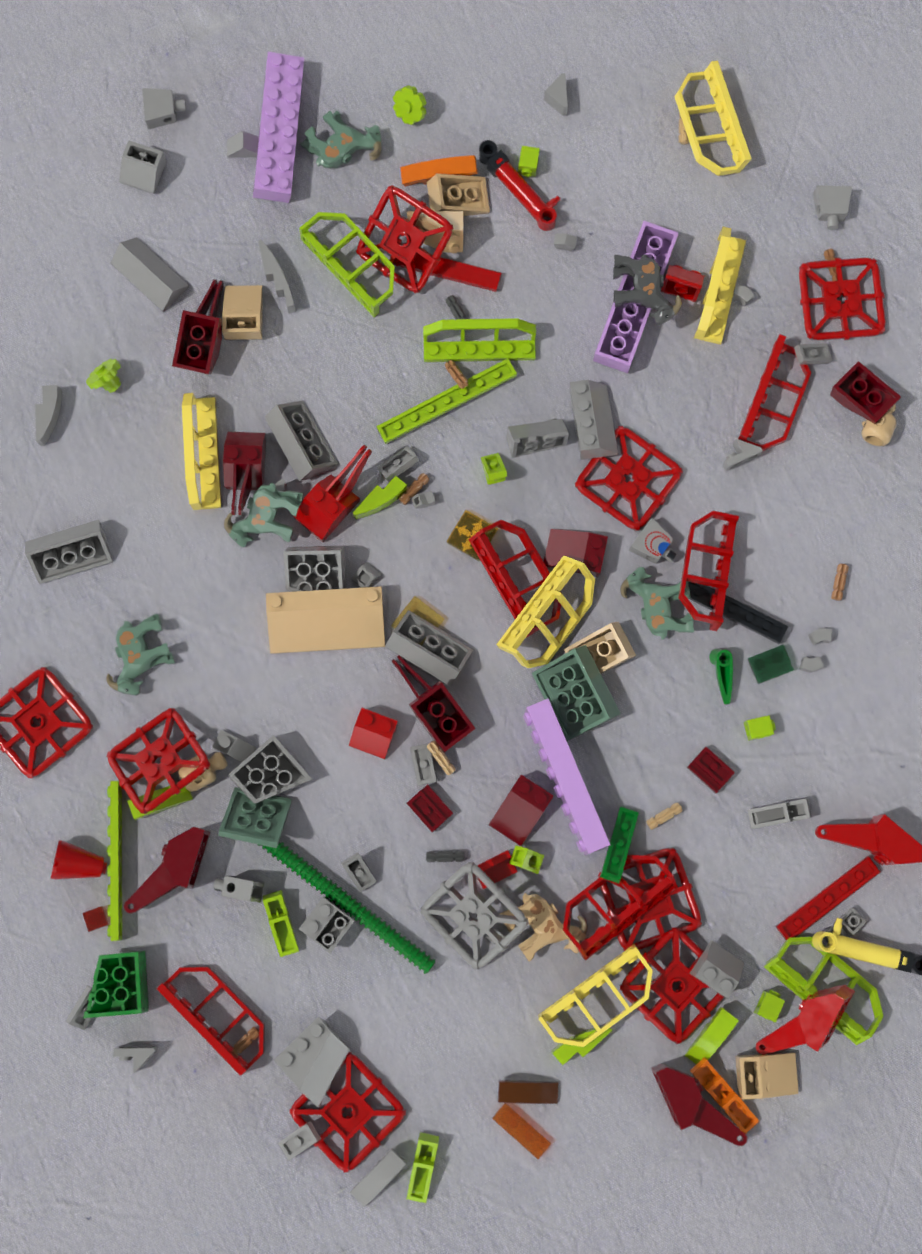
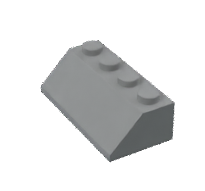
[570,380,618,460]
[265,401,338,481]
[25,520,113,584]
[385,610,473,687]

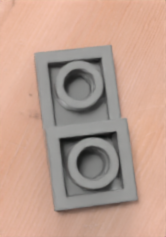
[824,907,866,942]

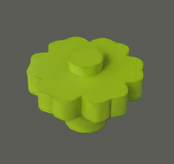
[393,85,427,125]
[86,359,121,393]

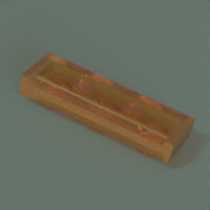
[492,1103,551,1159]

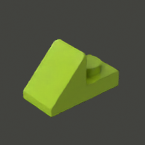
[480,453,507,485]

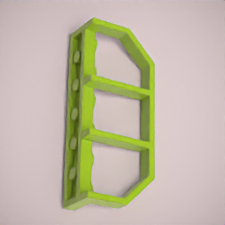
[299,212,395,317]
[423,318,536,362]
[764,937,884,1045]

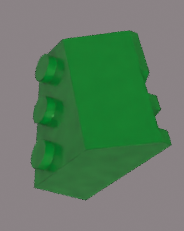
[83,951,149,1018]

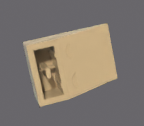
[222,285,262,340]
[735,1052,799,1100]

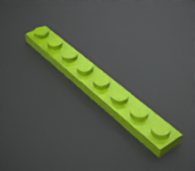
[376,358,517,444]
[107,781,122,941]

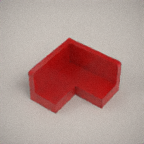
[476,850,517,889]

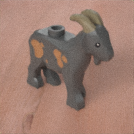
[613,254,682,326]

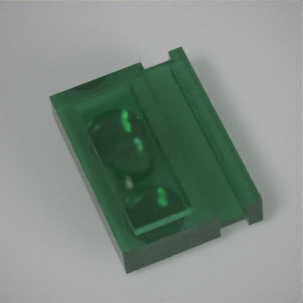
[747,644,794,684]

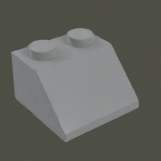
[690,940,744,999]

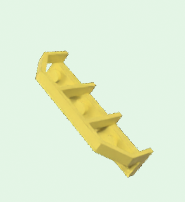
[674,61,751,176]
[694,226,746,345]
[182,393,222,510]
[496,556,595,669]
[538,944,653,1047]

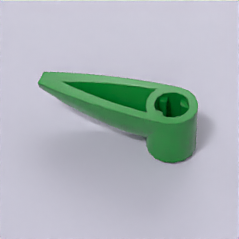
[709,648,733,705]

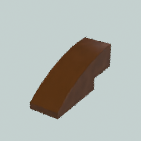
[498,1080,558,1104]

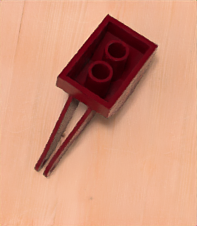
[172,279,224,375]
[223,432,266,516]
[392,655,476,752]
[124,827,211,913]
[651,1063,747,1146]

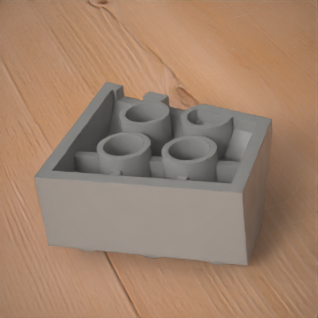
[506,418,569,458]
[283,546,346,592]
[228,735,312,804]
[274,1017,350,1108]

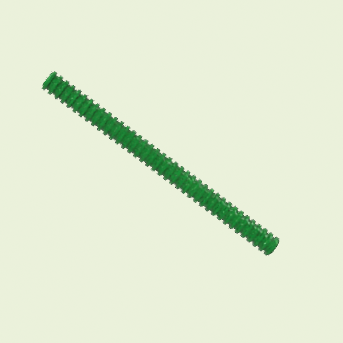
[257,842,436,974]

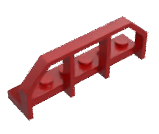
[738,334,811,451]
[678,511,739,631]
[469,520,562,638]
[563,855,678,961]
[156,967,265,1076]

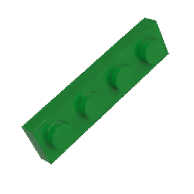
[600,806,639,884]

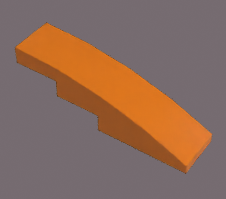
[400,155,478,187]
[690,1058,759,1134]

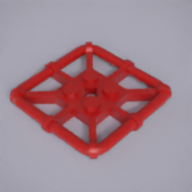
[356,185,454,293]
[799,258,886,340]
[575,426,683,531]
[0,667,93,779]
[106,708,210,814]
[598,848,702,951]
[620,927,724,1044]
[289,1052,406,1173]

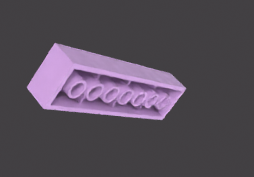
[253,52,304,203]
[593,221,678,373]
[523,699,610,855]

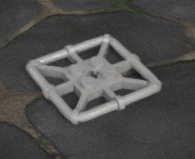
[420,862,528,970]

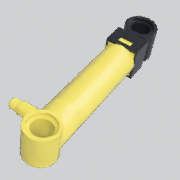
[812,918,922,975]

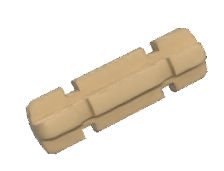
[678,112,690,145]
[427,741,455,775]
[646,803,683,830]

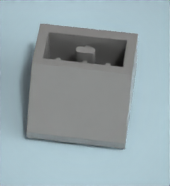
[119,140,167,194]
[299,897,354,953]

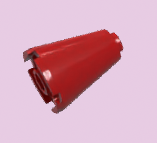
[51,840,107,880]

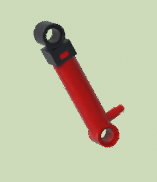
[479,140,561,231]

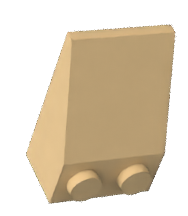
[427,174,490,216]
[407,211,463,253]
[564,622,636,674]

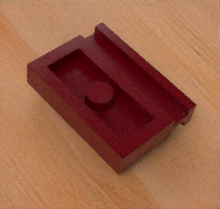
[686,747,735,794]
[406,784,453,833]

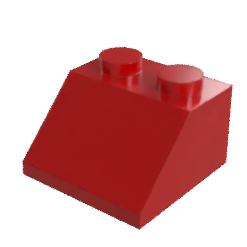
[660,265,705,303]
[349,707,399,759]

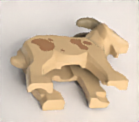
[500,893,588,962]

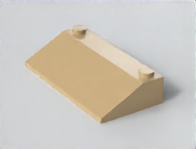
[266,587,385,654]

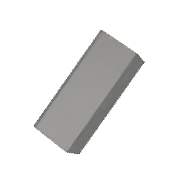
[111,237,189,312]

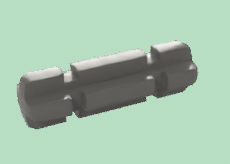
[446,295,468,319]
[426,851,464,862]

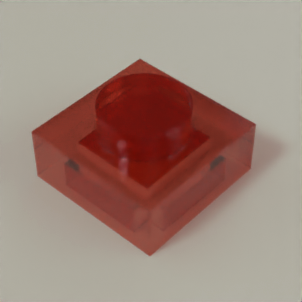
[82,906,109,932]

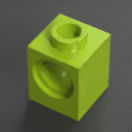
[518,146,540,177]
[743,715,776,741]
[509,845,545,874]
[754,990,785,1023]

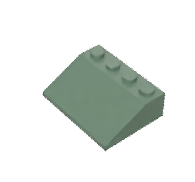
[532,645,621,741]

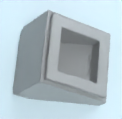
[352,562,381,588]

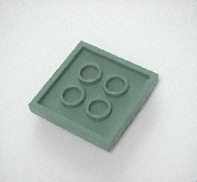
[219,787,292,848]

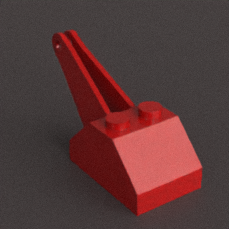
[294,445,372,542]
[815,814,922,866]
[756,985,855,1055]

